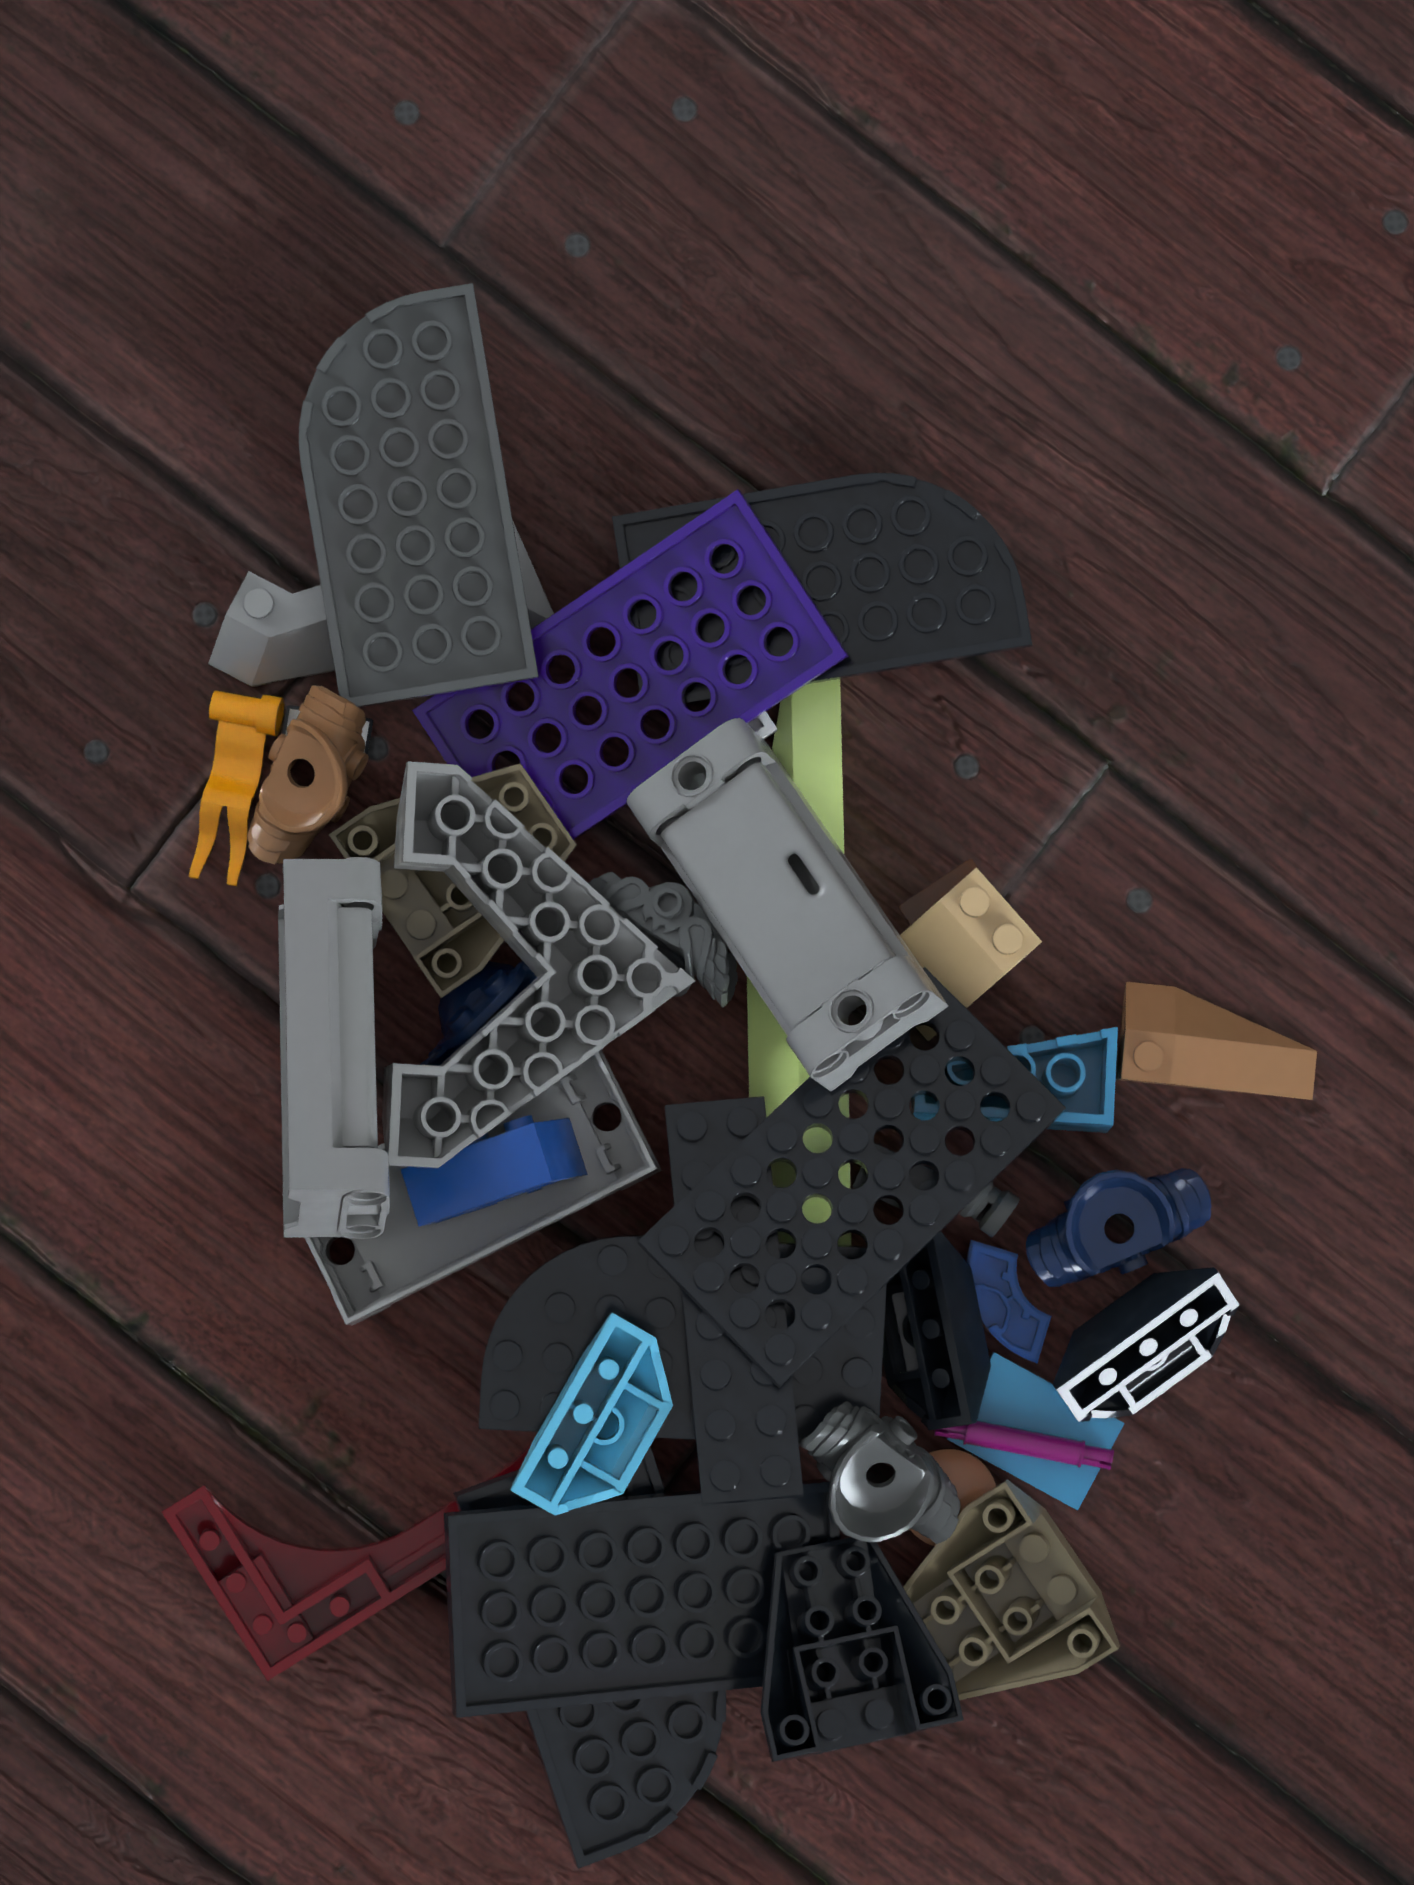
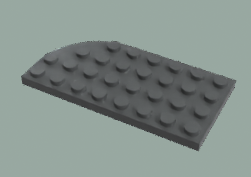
[299,283,539,707]

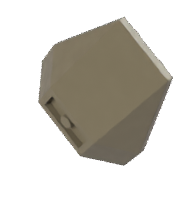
[329,763,577,998]
[903,1480,1120,1700]

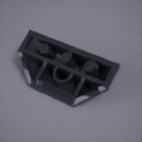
[883,1232,991,1431]
[1053,1267,1240,1422]

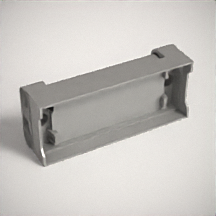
[626,718,948,1091]
[278,857,390,1239]
[282,1050,662,1326]

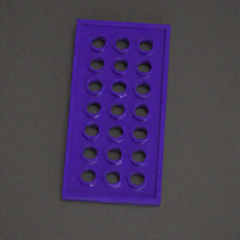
[412,489,849,840]

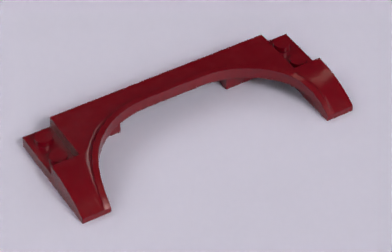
[162,1439,534,1681]

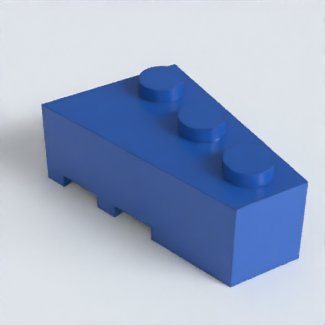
[401,1115,588,1227]

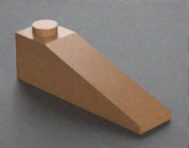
[1116,982,1317,1100]

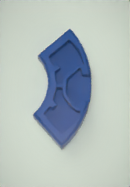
[966,1240,1052,1363]

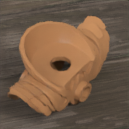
[247,685,369,864]

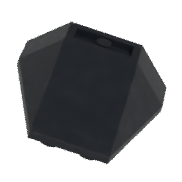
[760,1537,964,1762]

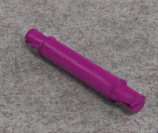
[934,1421,1114,1471]

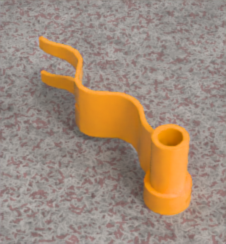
[189,690,285,886]

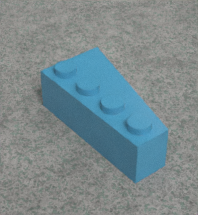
[911,1027,1118,1133]

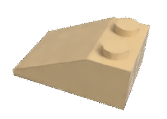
[900,867,1042,1041]

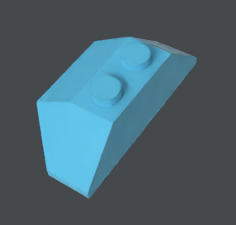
[510,1312,673,1515]

